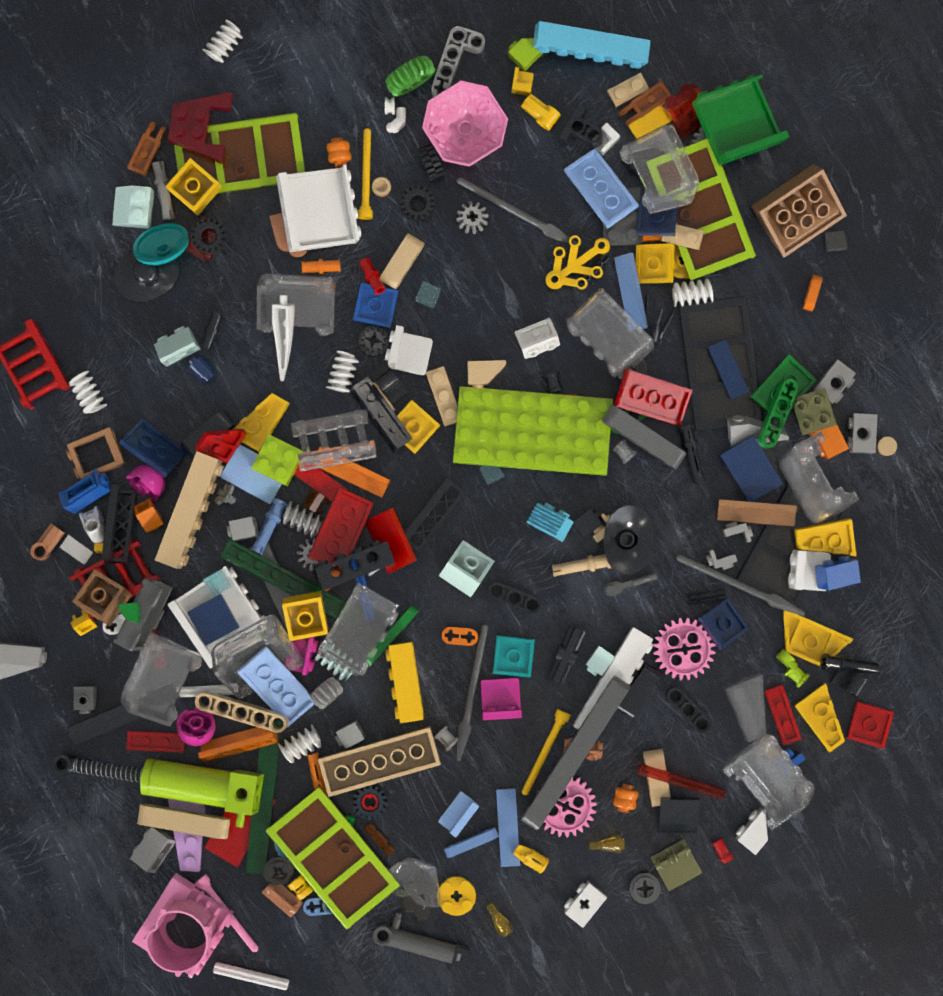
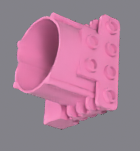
[132,873,234,978]

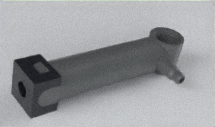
[373,912,469,969]

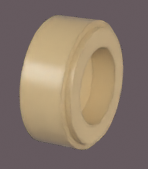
[372,177,391,197]
[877,437,897,456]

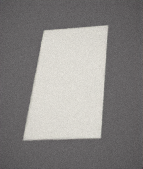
[60,535,93,565]

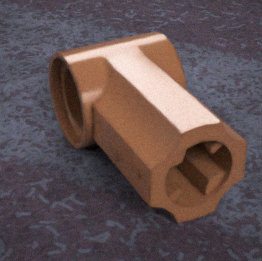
[31,524,65,561]

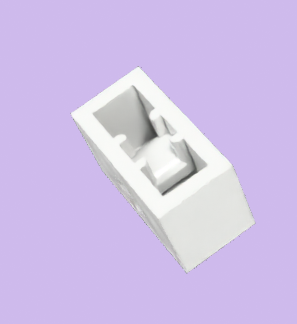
[564,881,607,928]

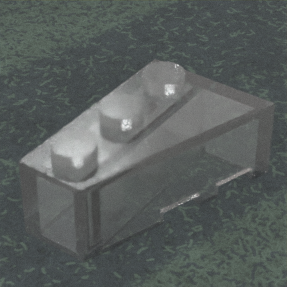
[724,673,767,743]

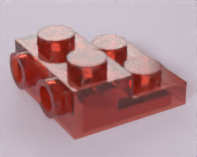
[661,83,701,139]

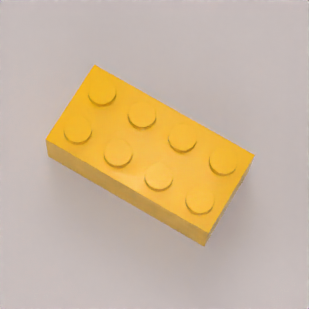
[386,641,424,723]

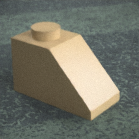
[468,360,506,388]

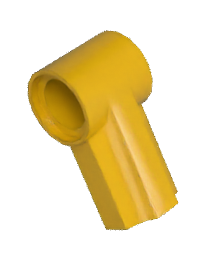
[521,94,561,131]

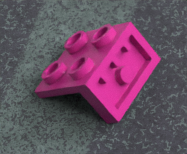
[286,636,319,675]
[481,678,522,720]

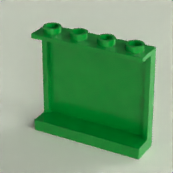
[692,74,789,166]

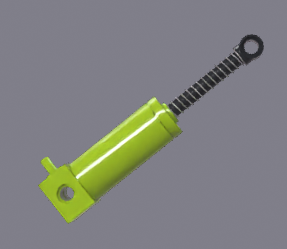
[52,753,264,828]

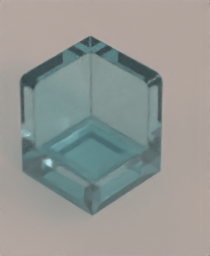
[415,281,441,309]
[479,466,505,486]
[203,570,231,597]

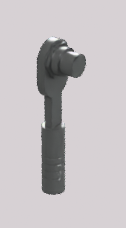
[604,572,657,596]

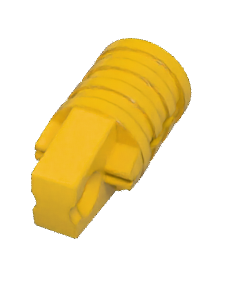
[513,844,549,874]

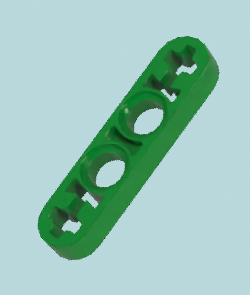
[758,379,798,449]
[362,605,419,667]

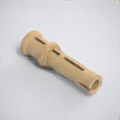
[552,554,611,577]

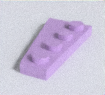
[168,799,205,872]

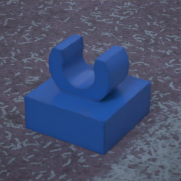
[782,748,806,771]

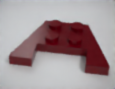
[168,92,233,164]

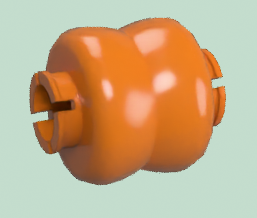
[326,138,352,167]
[613,784,639,813]

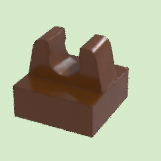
[302,489,328,513]

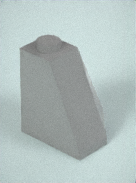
[0,642,47,680]

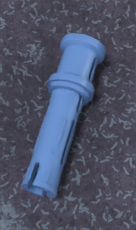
[251,498,288,556]

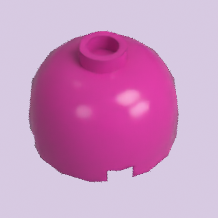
[126,464,166,502]
[177,707,215,746]

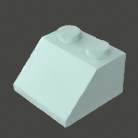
[112,186,154,229]
[154,326,200,366]
[439,540,495,597]

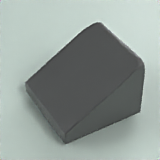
[824,231,847,252]

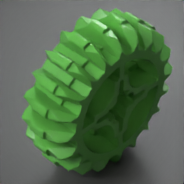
[385,56,435,96]

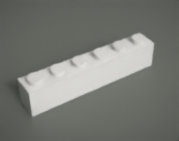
[573,627,653,730]

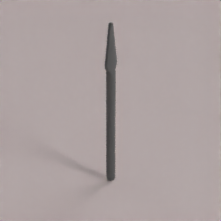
[457,177,578,245]
[676,554,805,616]
[457,624,488,761]

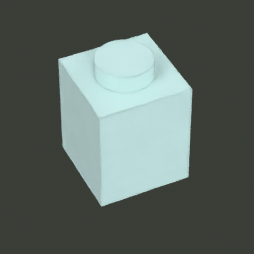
[585,645,615,676]

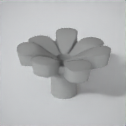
[214,483,236,505]

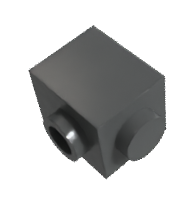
[74,686,97,714]

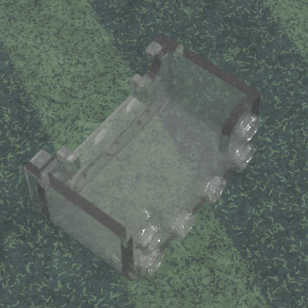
[567,288,654,379]
[779,432,859,524]
[317,583,399,677]
[722,734,815,830]

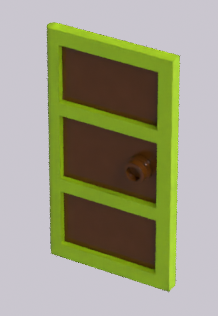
[174,113,305,193]
[646,138,756,281]
[266,786,400,929]

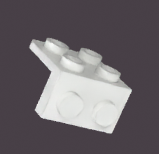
[385,325,433,375]
[788,550,831,591]

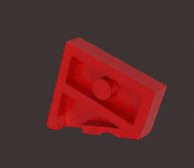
[194,429,247,463]

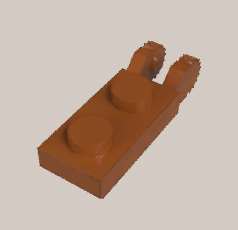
[618,81,672,126]
[127,121,167,177]

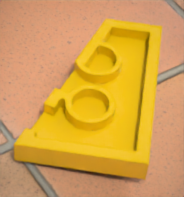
[231,393,290,452]
[794,518,856,556]
[794,683,845,753]

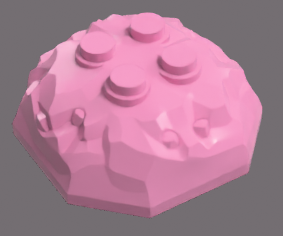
[422,81,508,167]

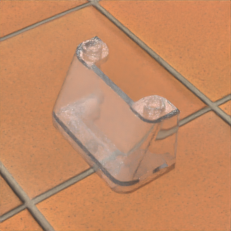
[620,124,699,214]
[257,274,337,336]
[211,615,304,700]
[121,633,202,727]

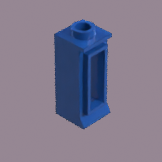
[58,469,111,514]

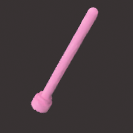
[194,874,258,952]

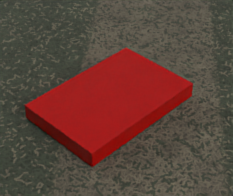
[365,508,417,574]

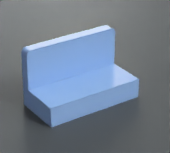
[438,791,479,837]

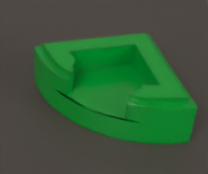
[118,603,140,623]

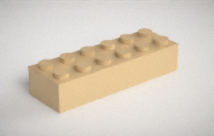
[155,452,224,569]
[318,726,441,797]

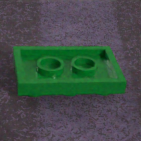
[750,354,817,422]

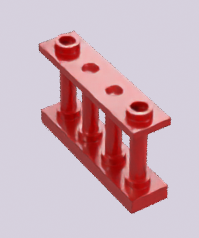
[0,319,71,410]
[69,540,162,618]

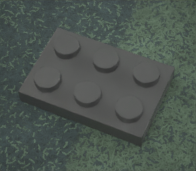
[603,187,642,247]

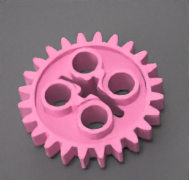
[653,618,716,680]
[537,777,597,837]

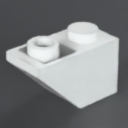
[736,808,768,855]

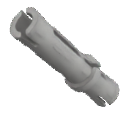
[152,161,175,220]

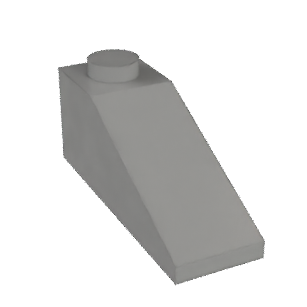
[727,415,789,447]

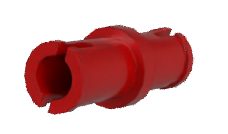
[359,258,386,295]

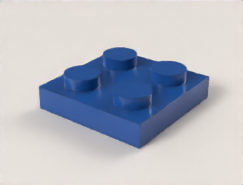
[353,283,399,329]

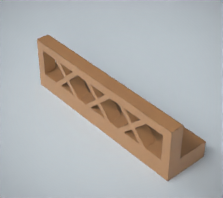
[717,499,797,527]

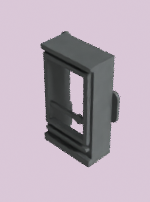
[114,579,172,652]

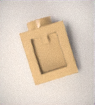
[593,513,610,543]

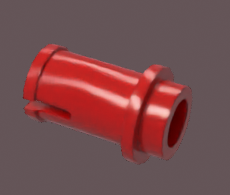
[712,838,734,864]

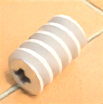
[202,19,243,63]
[672,279,713,307]
[326,351,359,393]
[69,371,107,413]
[278,725,321,763]

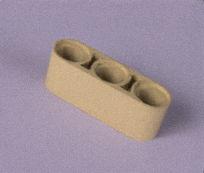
[380,233,425,290]
[643,749,670,807]

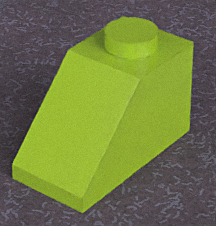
[508,38,543,72]

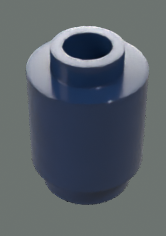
[188,355,216,383]

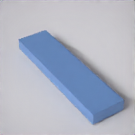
[614,253,648,332]
[496,788,520,867]

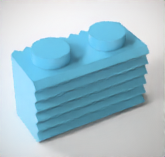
[527,502,573,542]

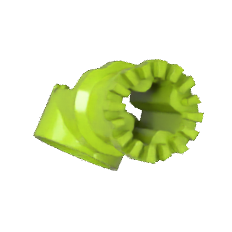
[776,649,810,687]

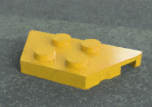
[783,610,853,666]

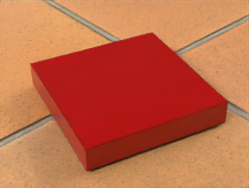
[846,701,894,749]

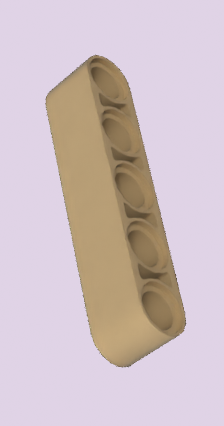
[195,691,289,733]
[137,804,230,839]

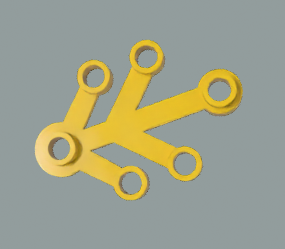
[546,235,610,290]

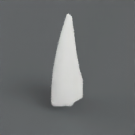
[272,295,295,381]

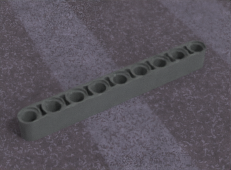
[521,675,631,830]

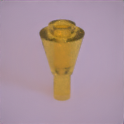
[589,834,625,854]
[486,903,514,938]

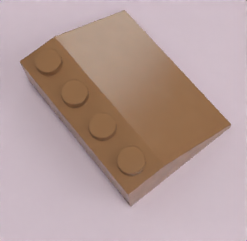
[751,164,847,258]

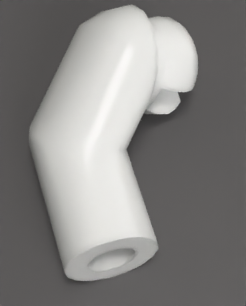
[386,107,406,133]

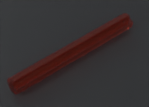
[637,764,726,799]

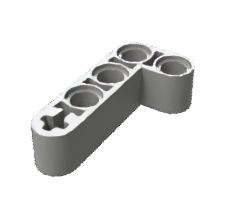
[431,26,485,98]

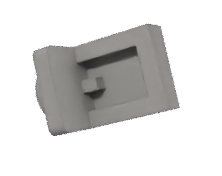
[722,522,753,542]
[706,549,738,570]

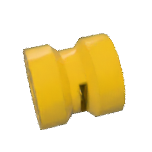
[288,875,313,901]

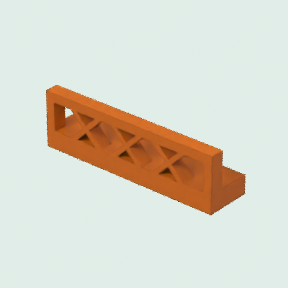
[313,447,390,498]
[198,727,279,763]

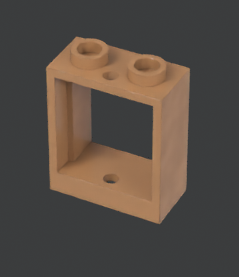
[66,427,127,479]

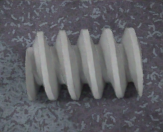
[282,501,325,539]

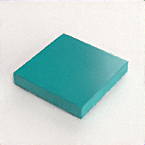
[493,635,535,678]

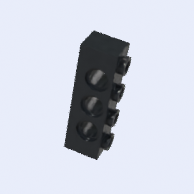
[313,540,395,591]

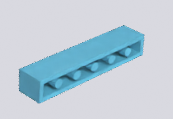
[533,21,650,69]

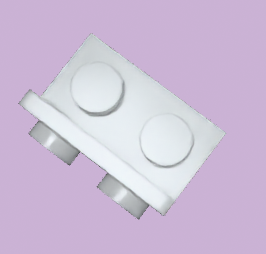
[515,318,560,359]

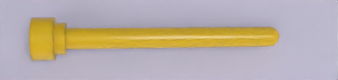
[358,128,373,220]
[522,709,571,795]

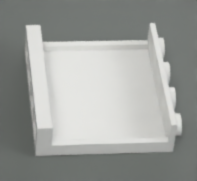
[276,165,361,252]
[167,566,270,669]

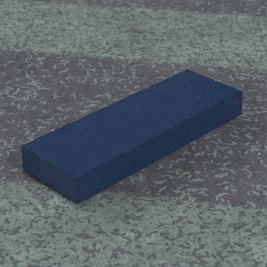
[707,340,749,400]

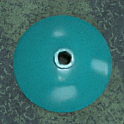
[133,223,189,265]

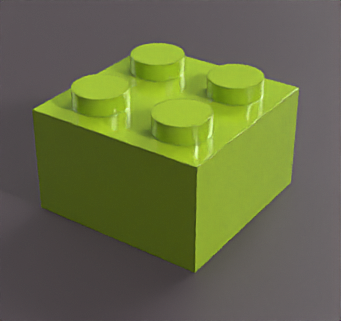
[251,434,305,487]

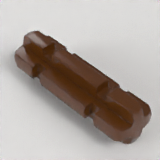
[364,823,395,856]

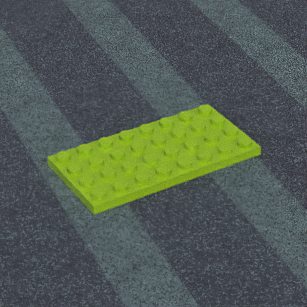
[453,386,613,476]

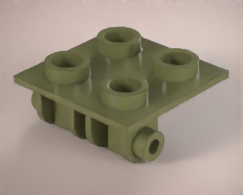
[793,388,837,436]
[650,839,702,891]

